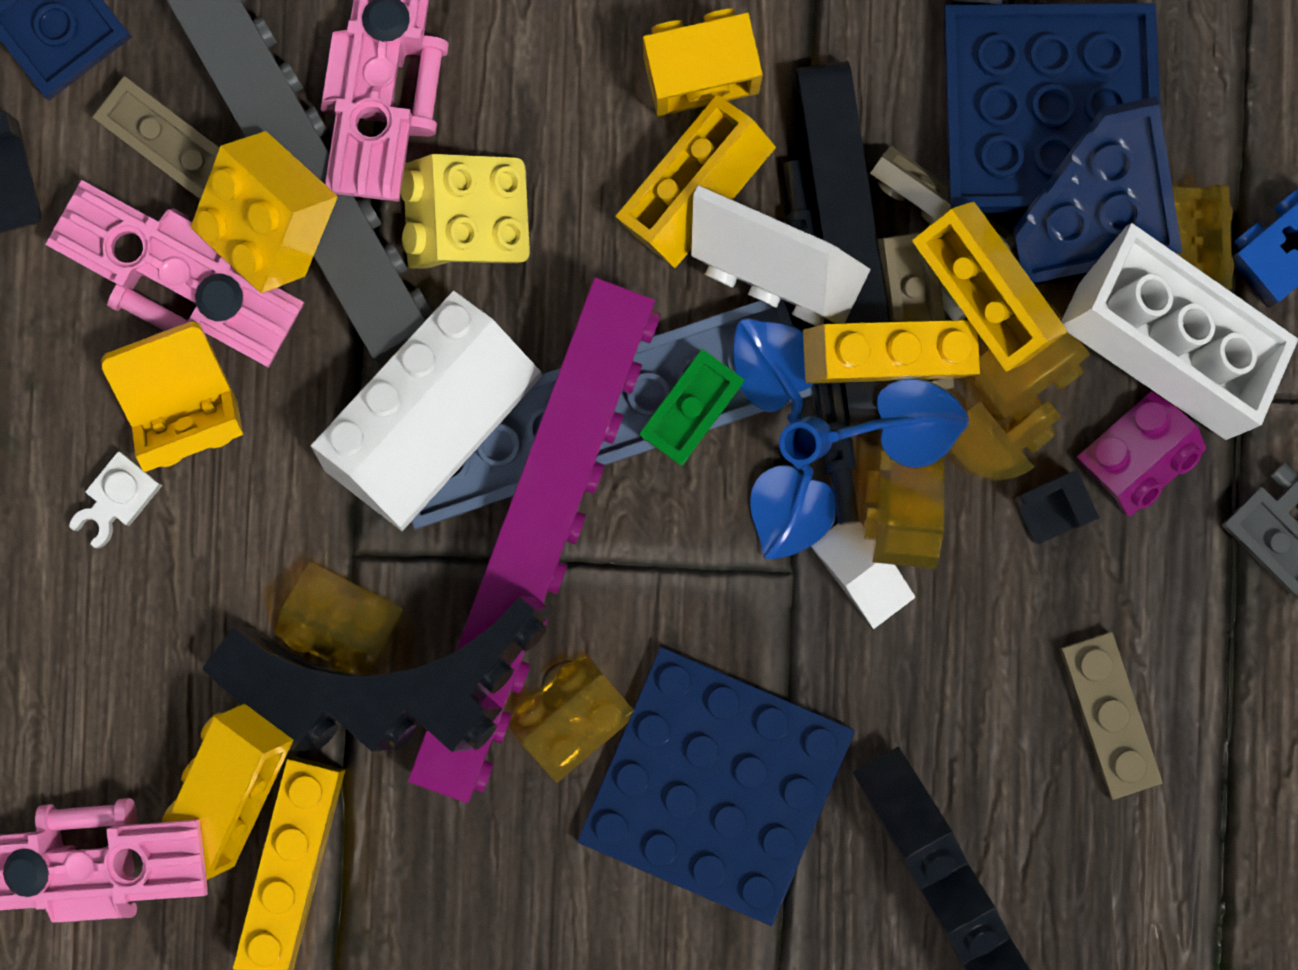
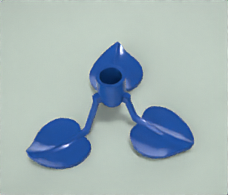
[733,319,969,559]

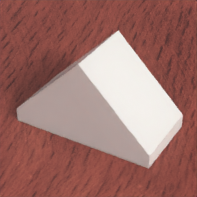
[811,522,916,629]

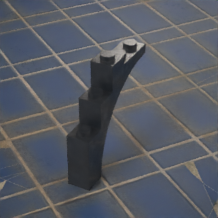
[202,596,553,752]
[853,746,1030,970]

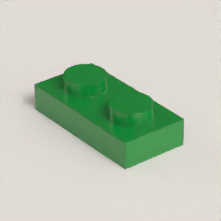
[639,349,745,467]

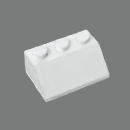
[691,185,870,326]

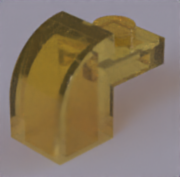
[947,401,1061,482]

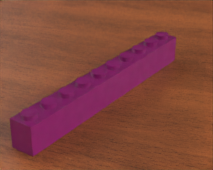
[408,277,661,804]

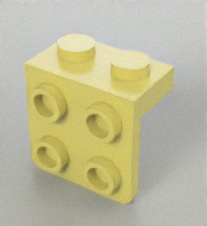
[400,154,530,269]

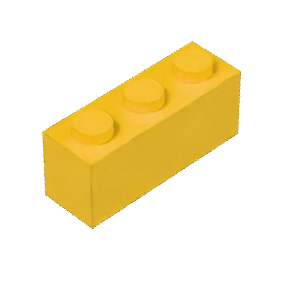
[615,94,776,268]
[912,202,1068,372]
[803,320,980,384]
[162,704,293,880]

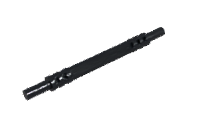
[783,160,860,525]

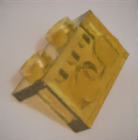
[1172,185,1234,291]
[275,561,403,675]
[508,654,634,783]

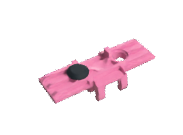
[320,0,449,202]
[45,180,304,368]
[0,798,208,923]

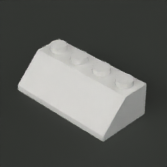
[1061,223,1298,440]
[311,291,542,531]

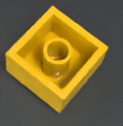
[643,8,763,117]
[190,131,338,293]

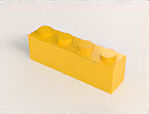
[233,756,346,970]

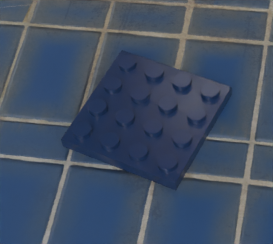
[943,3,1160,213]
[577,647,855,927]

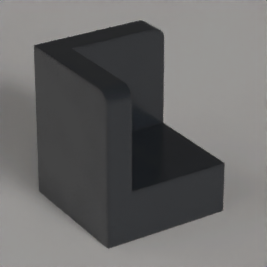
[1013,470,1100,544]

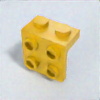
[101,321,243,472]

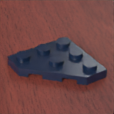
[1013,97,1182,283]

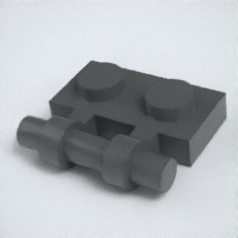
[1221,461,1298,599]

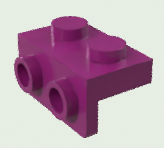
[1077,390,1206,517]

